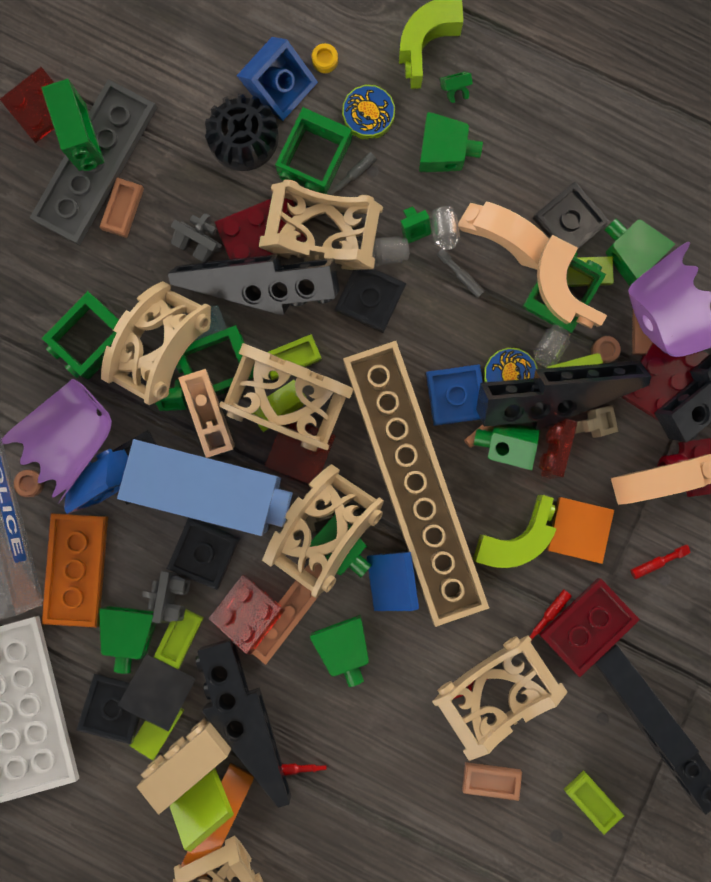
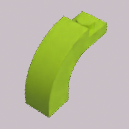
[399,0,463,89]
[473,495,557,568]

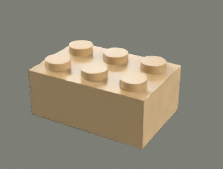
[137,718,231,815]

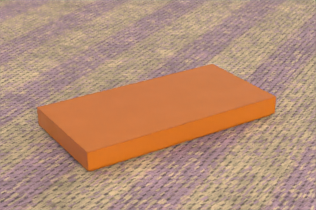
[42,513,108,628]

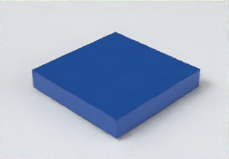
[426,364,483,426]
[367,552,419,611]

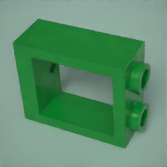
[41,79,105,171]
[275,107,352,194]
[521,252,606,334]
[41,291,119,380]
[176,325,254,396]

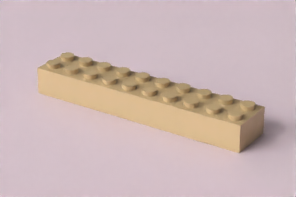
[343,341,489,627]

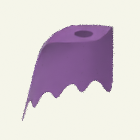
[628,242,711,357]
[1,379,112,504]

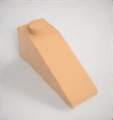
[178,369,235,458]

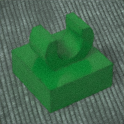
[439,71,473,103]
[400,206,432,244]
[155,380,187,411]

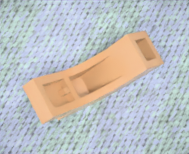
[457,201,549,270]
[537,235,607,329]
[611,454,711,505]

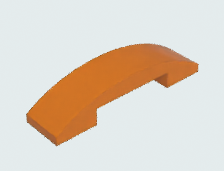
[181,763,254,876]

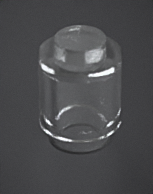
[430,206,461,250]
[372,236,409,266]
[533,325,571,367]

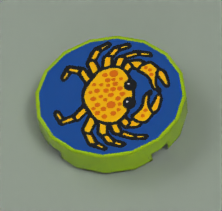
[342,85,395,140]
[483,348,538,382]

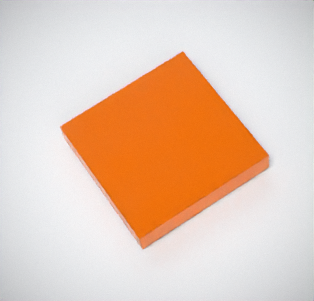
[547,497,614,564]

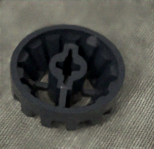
[205,94,279,171]

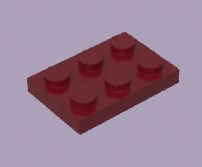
[215,198,307,259]
[621,343,709,420]
[539,578,640,677]

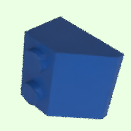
[237,37,318,121]
[64,449,128,514]

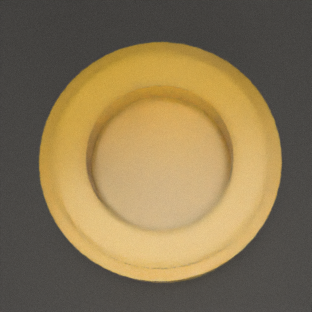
[311,43,338,73]

